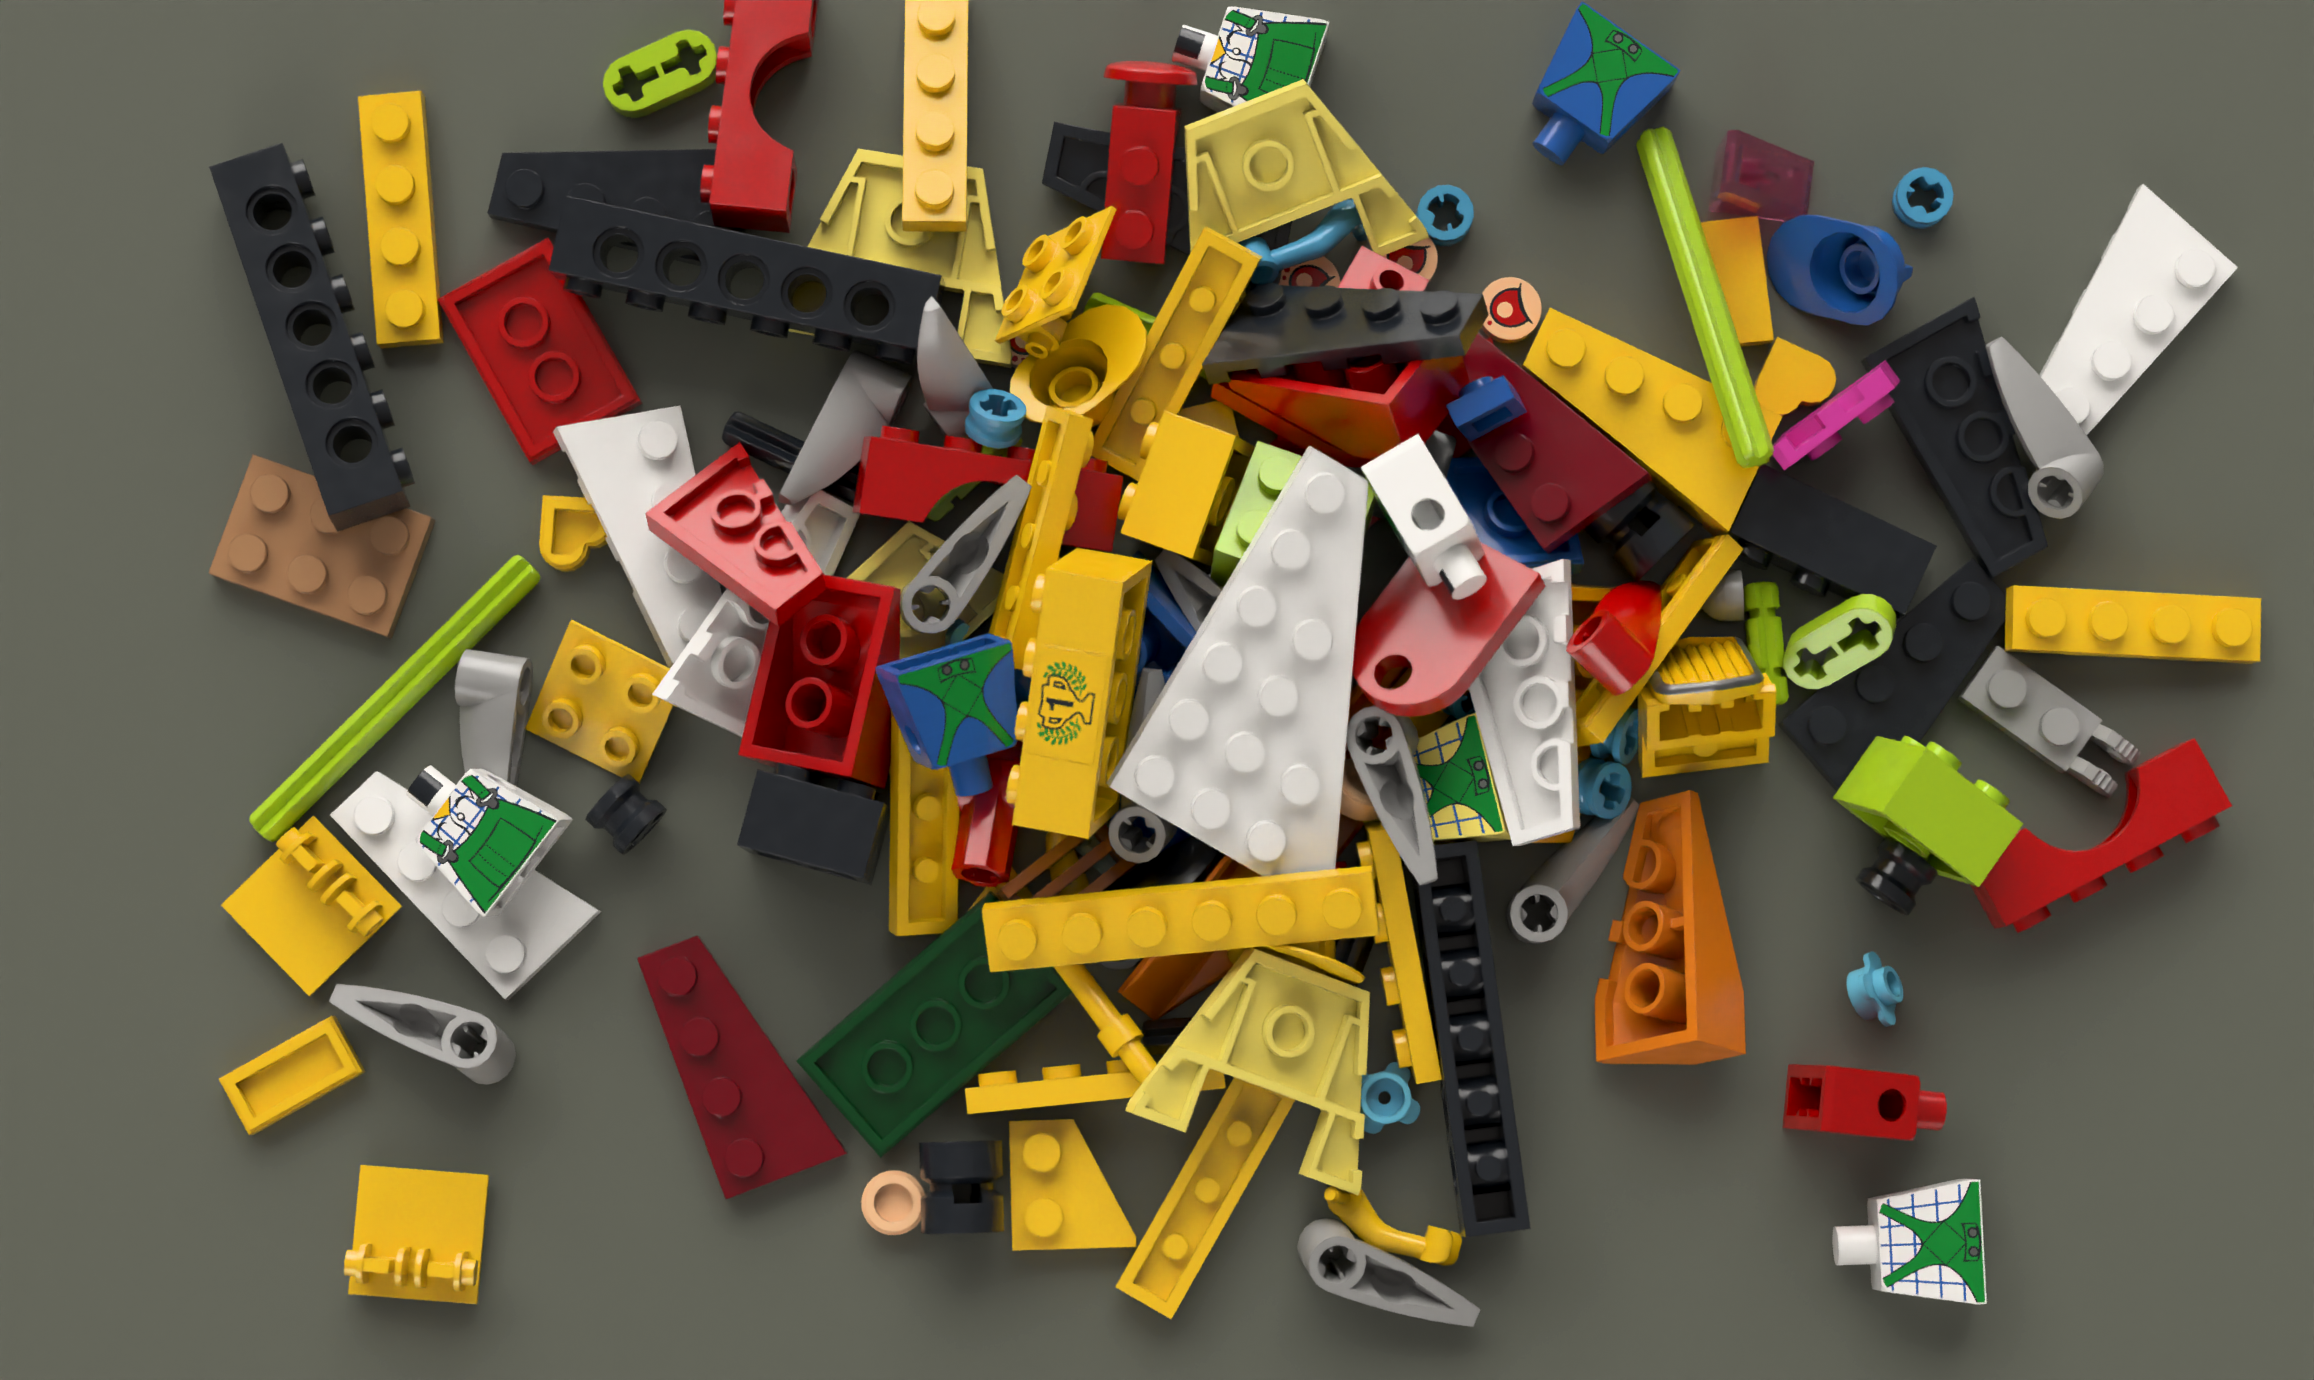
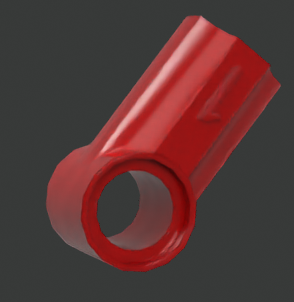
[951,758,1021,887]

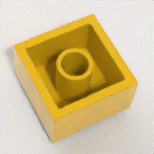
[1118,410,1255,567]

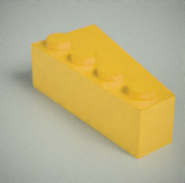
[1521,308,1782,536]

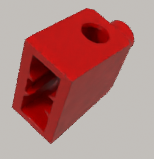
[1782,1064,1947,1141]

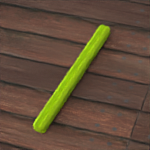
[1636,127,1774,468]
[249,555,541,842]

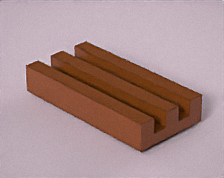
[997,823,1138,901]

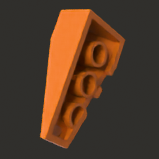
[1595,790,1746,1065]

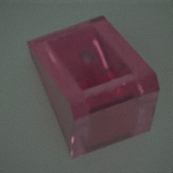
[1708,130,1814,222]

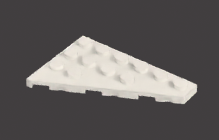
[1107,446,1369,876]

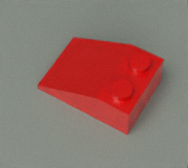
[1228,354,1470,460]
[738,574,900,789]

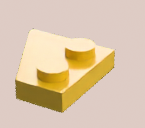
[1009,1119,1137,1251]

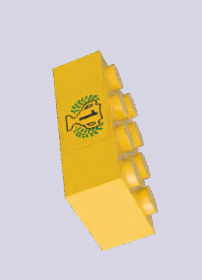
[1006,548,1152,839]

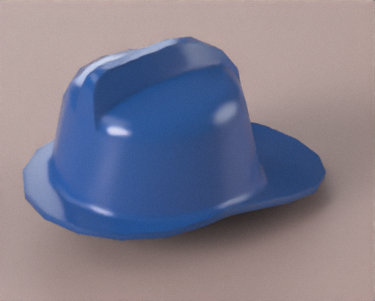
[1766,215,1913,325]

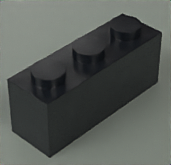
[1727,465,1937,624]

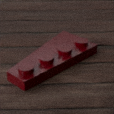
[1448,333,1653,554]
[637,935,848,1199]

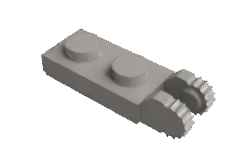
[1958,646,2141,798]

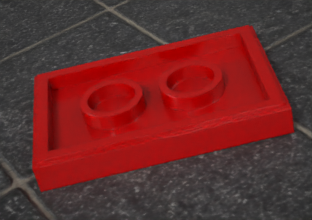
[438,238,643,466]

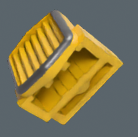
[1638,637,1776,778]

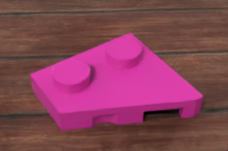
[1773,360,1900,470]

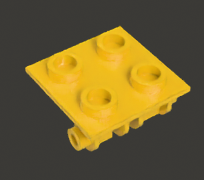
[995,206,1117,358]
[525,620,677,784]
[221,815,403,996]
[344,1165,489,1304]

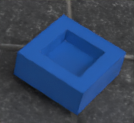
[1446,375,1527,442]

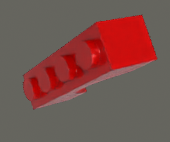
[700,0,819,233]
[852,426,1124,552]
[1971,738,2232,933]

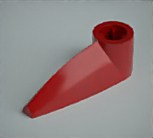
[1566,581,1662,696]

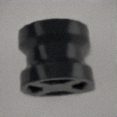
[585,774,667,855]
[1855,837,1938,916]

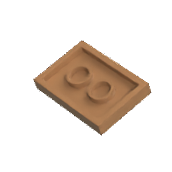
[208,455,436,639]

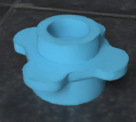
[1847,951,1904,1027]
[1361,1062,1420,1134]

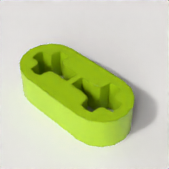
[603,29,718,118]
[1783,594,1896,689]

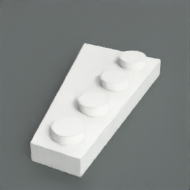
[2039,184,2238,435]
[553,406,722,667]
[652,490,860,737]
[1469,559,1580,846]
[330,771,602,1000]

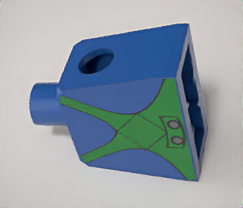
[1532,1,1681,165]
[875,633,1018,796]

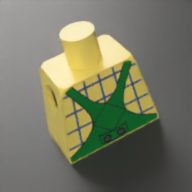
[1363,713,1511,846]

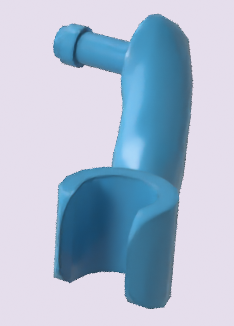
[1239,199,1367,285]

